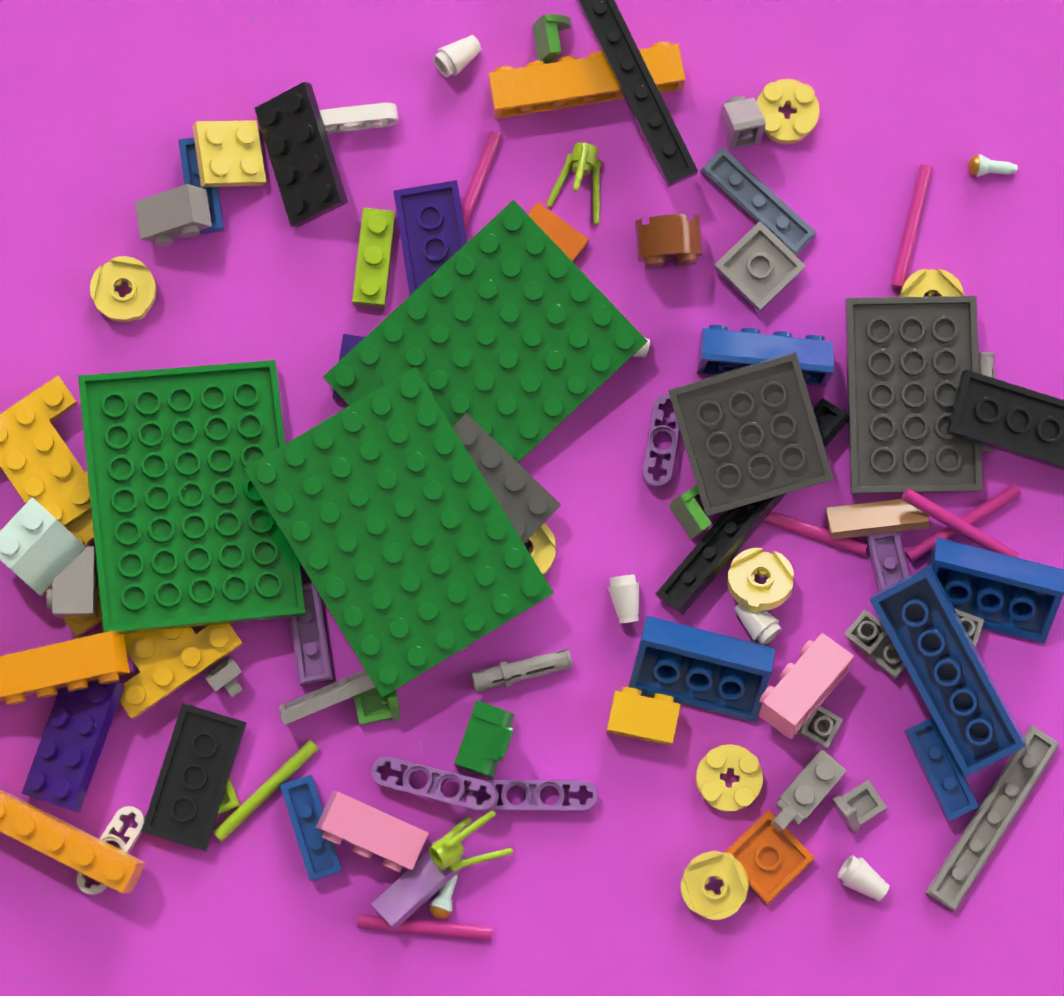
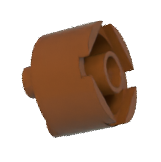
[635,214,703,269]

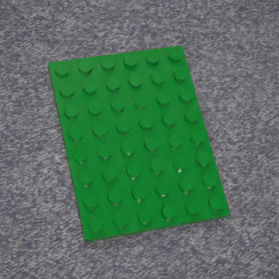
[323,199,648,463]
[78,360,305,634]
[244,366,554,698]

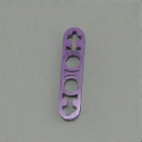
[371,756,499,812]
[468,780,598,811]

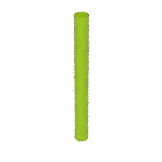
[213,739,319,842]

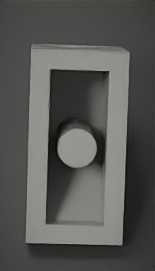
[720,96,766,150]
[47,547,98,618]

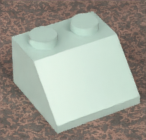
[0,498,86,596]

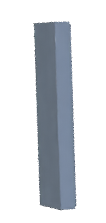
[700,147,817,255]

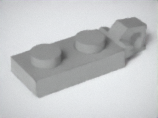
[770,749,847,833]

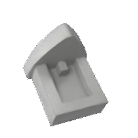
[832,779,887,833]

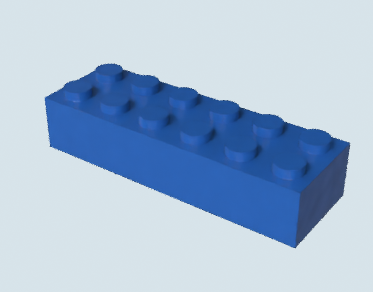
[869,564,1026,777]

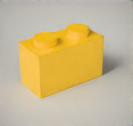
[606,687,681,746]

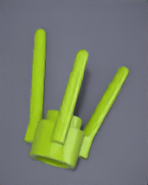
[546,142,602,225]
[429,811,513,873]

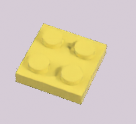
[192,120,266,187]

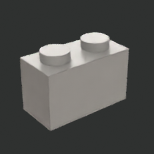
[135,184,212,246]

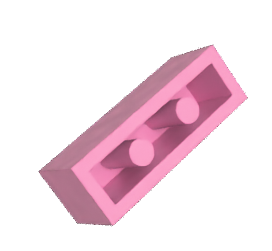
[759,633,854,739]
[316,790,429,873]

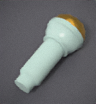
[967,154,1017,177]
[430,874,458,919]

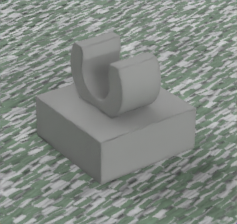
[204,656,243,698]

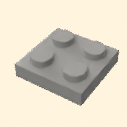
[714,221,806,313]

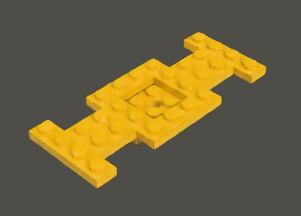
[0,375,243,720]

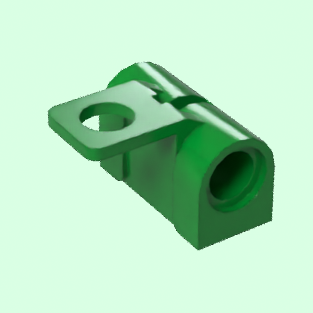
[454,700,515,778]

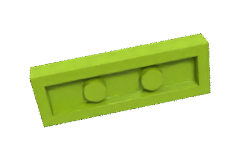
[352,208,396,308]

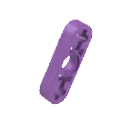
[642,394,680,489]

